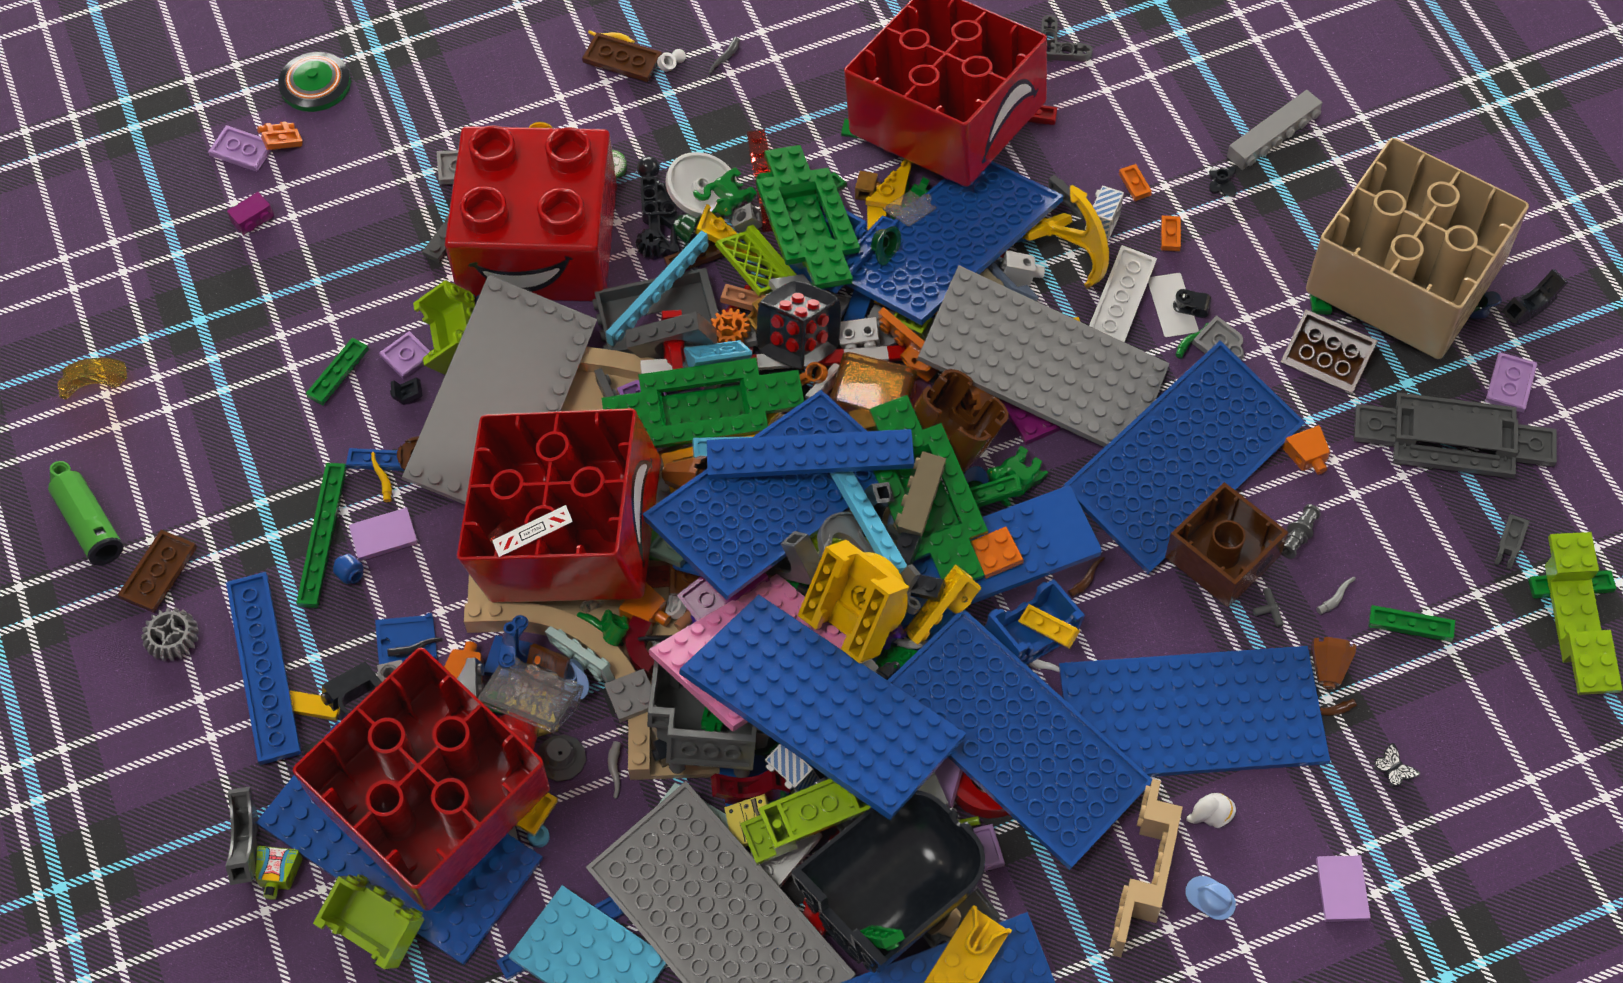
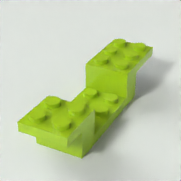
[1545,532,1623,695]
[740,779,871,865]

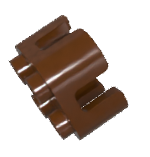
[913,369,1009,472]

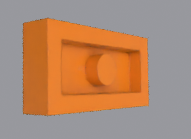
[1119,164,1152,201]
[1161,215,1181,251]

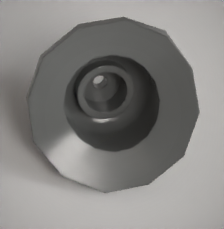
[537,734,586,782]

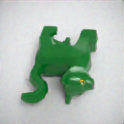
[693,167,757,217]
[987,446,1048,507]

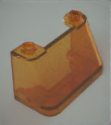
[830,352,917,411]

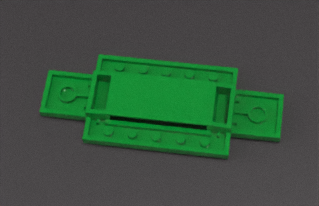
[756,145,860,289]
[601,358,804,449]
[870,395,988,581]

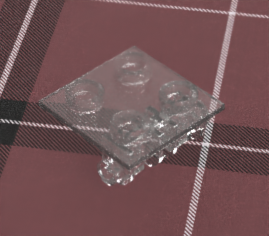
[883,191,936,226]

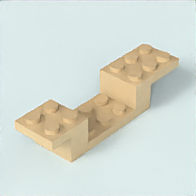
[1110,779,1183,958]

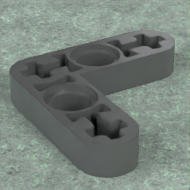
[1041,15,1093,62]

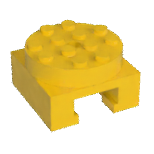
[797,540,909,664]

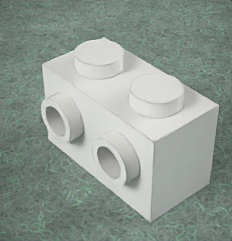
[839,317,880,349]

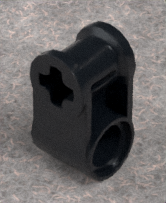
[1173,289,1212,318]

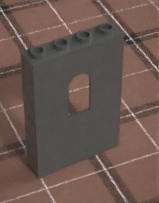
[592,268,718,354]

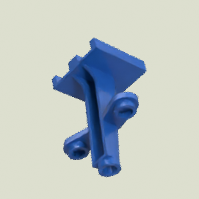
[484,615,533,683]

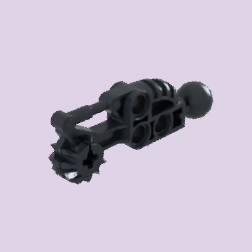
[635,156,679,259]

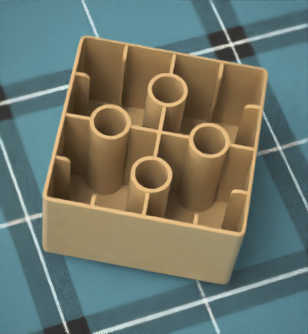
[1306,138,1529,359]

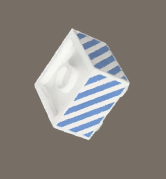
[1085,186,1124,242]
[765,744,820,794]

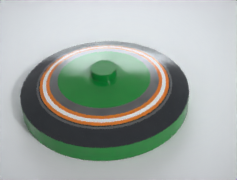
[278,52,351,112]

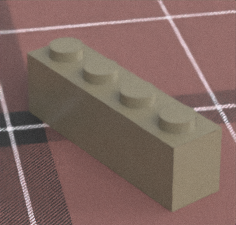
[895,451,946,538]

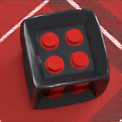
[757,281,841,369]

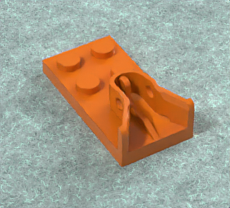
[878,307,939,382]

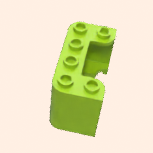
[413,280,475,375]
[313,874,424,969]

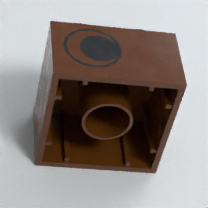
[1165,482,1288,607]

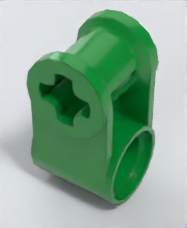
[600,609,629,646]

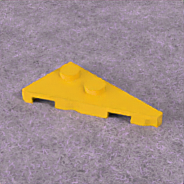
[866,159,912,210]
[695,204,757,257]

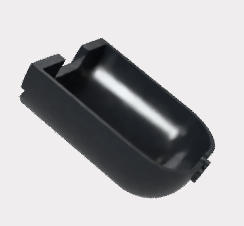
[791,790,985,973]

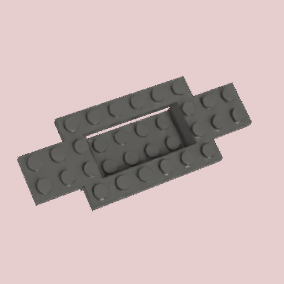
[1353,392,1557,478]

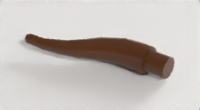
[1068,556,1105,597]
[1320,698,1357,716]

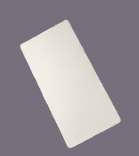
[1148,273,1199,337]

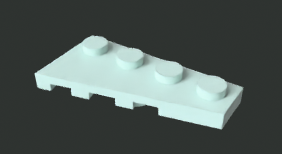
[545,626,615,683]

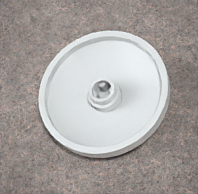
[665,152,738,217]

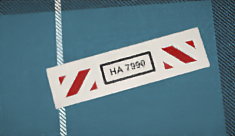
[492,505,573,557]

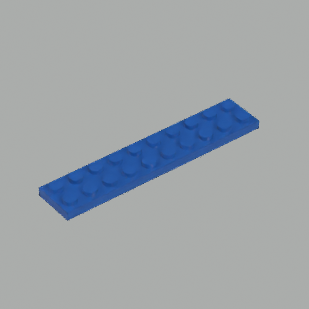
[707,429,914,479]
[226,572,302,765]

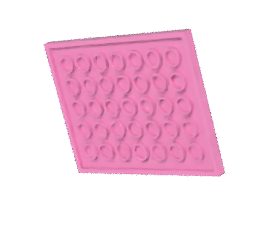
[649,574,846,732]

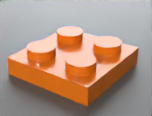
[970,527,1024,579]

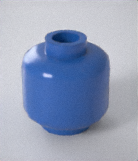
[333,554,364,584]

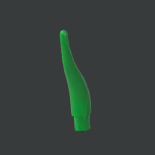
[1175,323,1209,358]
[577,612,624,646]

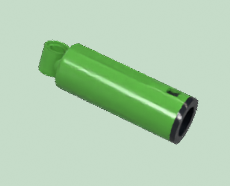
[48,461,124,566]

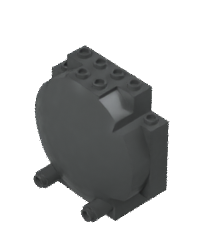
[647,660,773,778]

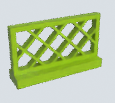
[715,225,796,296]

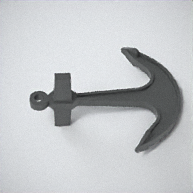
[817,512,921,614]

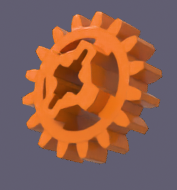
[711,308,751,343]

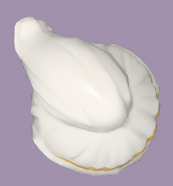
[1186,793,1236,828]

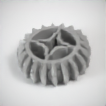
[141,607,199,662]

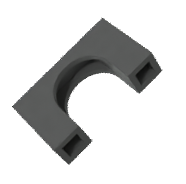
[626,311,717,359]
[765,531,820,585]

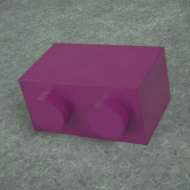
[227,192,274,235]

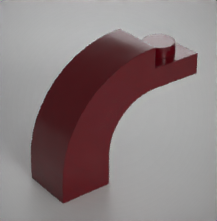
[625,615,654,680]
[711,770,790,804]

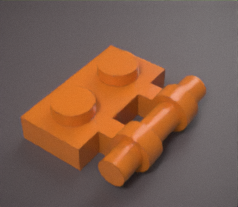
[257,121,303,150]

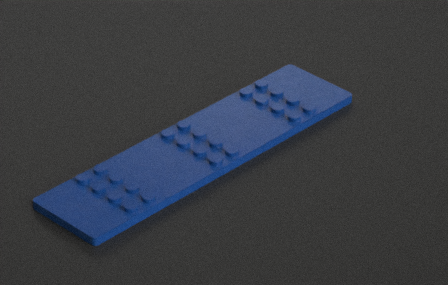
[804,486,1102,629]

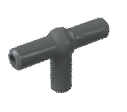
[1252,588,1284,627]

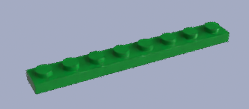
[296,463,347,608]

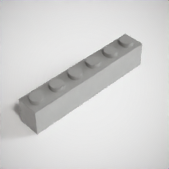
[1227,90,1323,170]

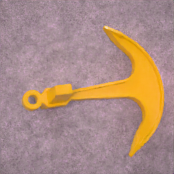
[1022,185,1109,289]

